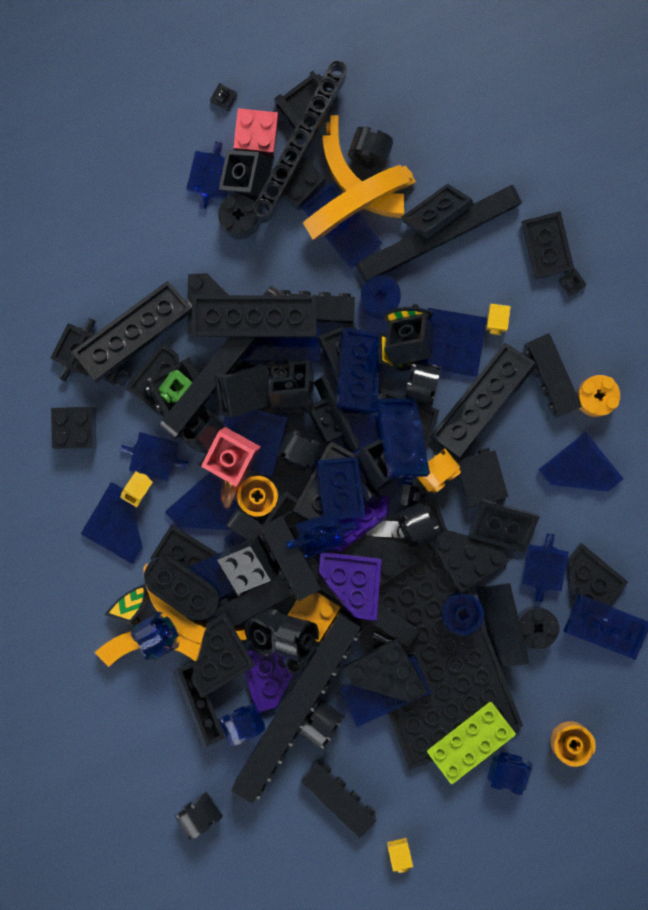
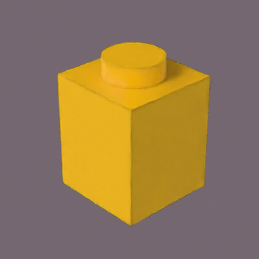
[485,304,511,335]
[120,471,153,507]
[387,838,413,873]

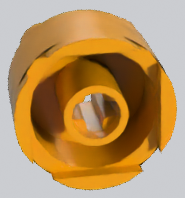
[576,375,620,417]
[414,448,461,494]
[237,476,279,517]
[550,721,596,767]

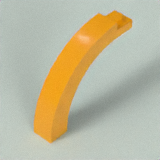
[323,115,404,218]
[303,165,416,240]
[143,563,246,644]
[95,627,200,667]

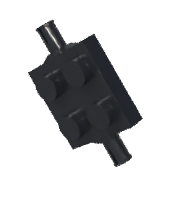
[50,318,97,382]

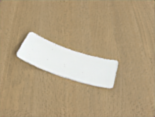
[366,521,404,538]

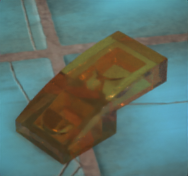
[221,480,240,508]

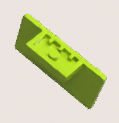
[427,702,516,784]

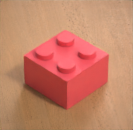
[233,108,279,159]
[201,427,261,487]

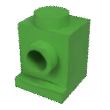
[158,369,192,403]

